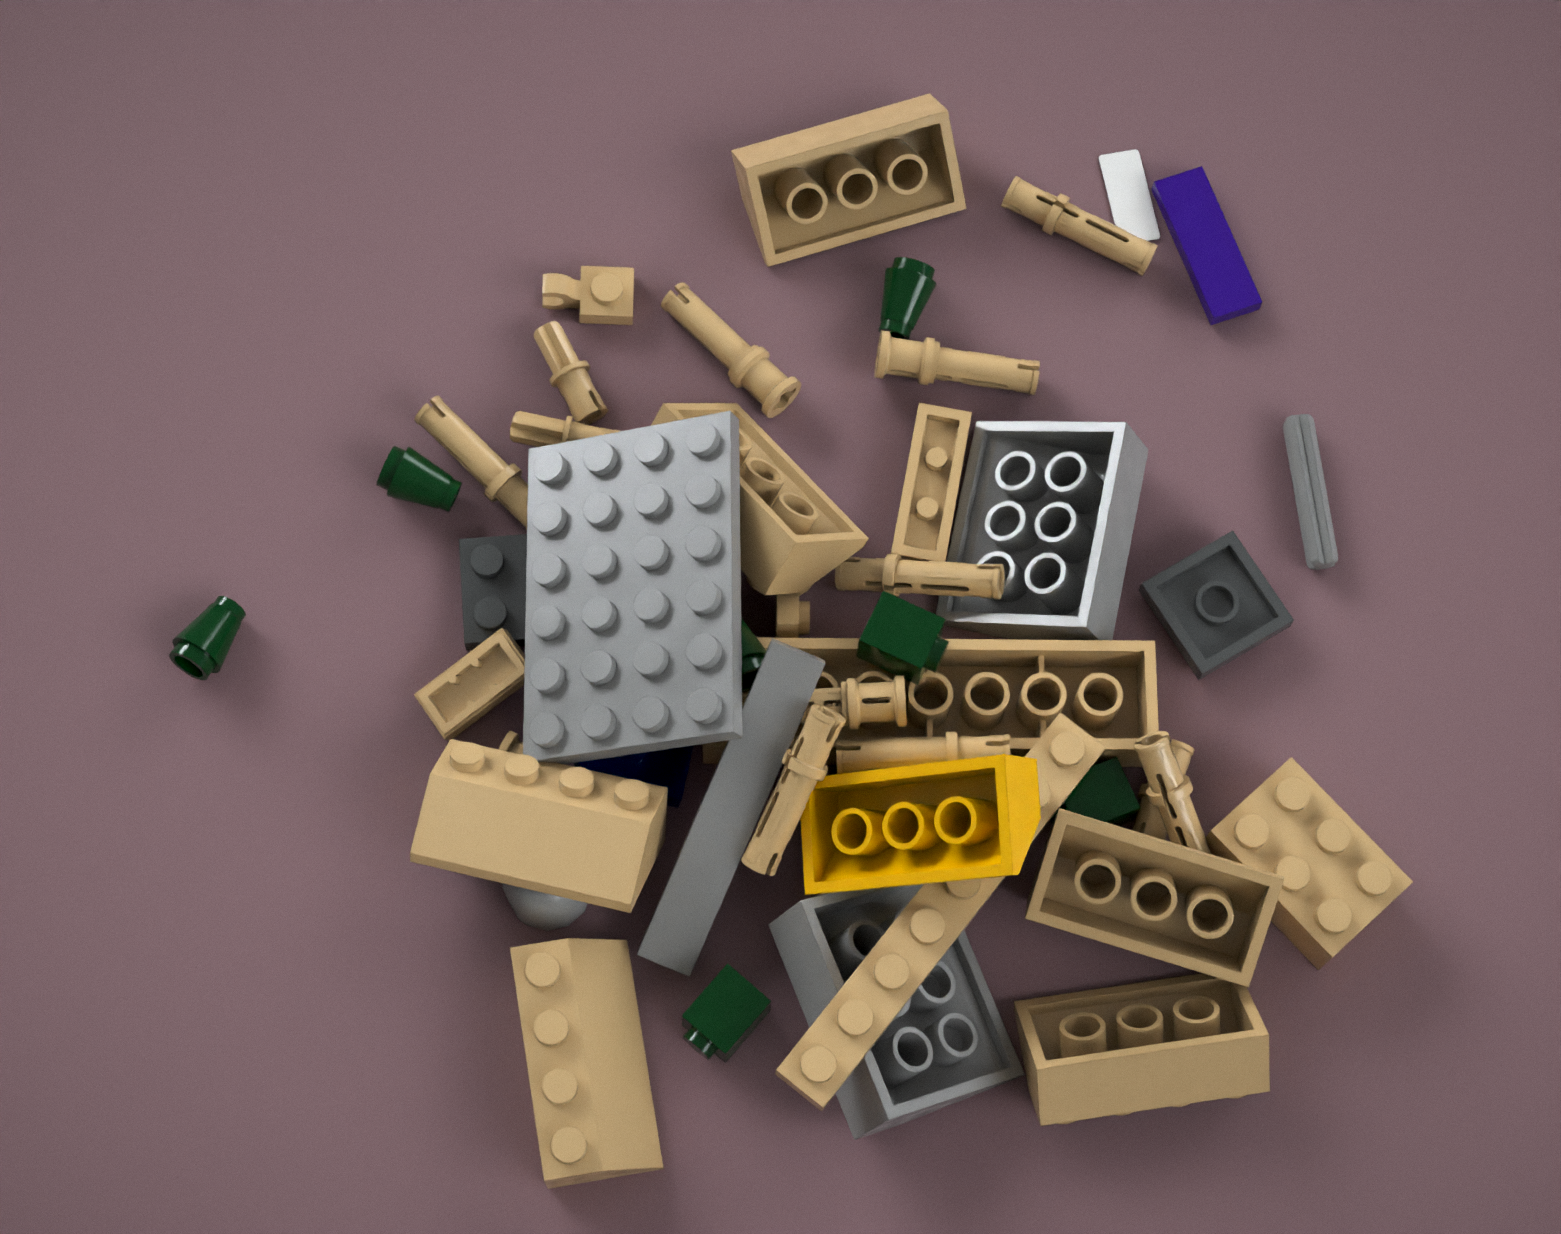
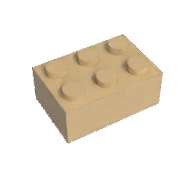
[1206,757,1413,970]

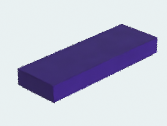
[1151,166,1262,326]

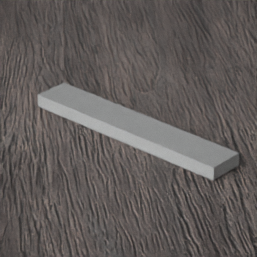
[637,638,826,977]

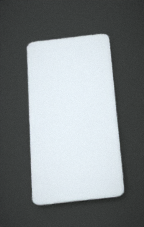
[1099,149,1160,241]

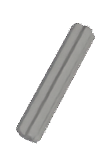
[1283,414,1338,570]

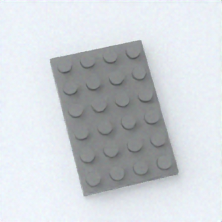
[523,411,743,764]

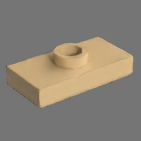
[414,628,525,741]

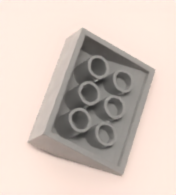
[936,421,1149,640]
[768,884,1025,1140]

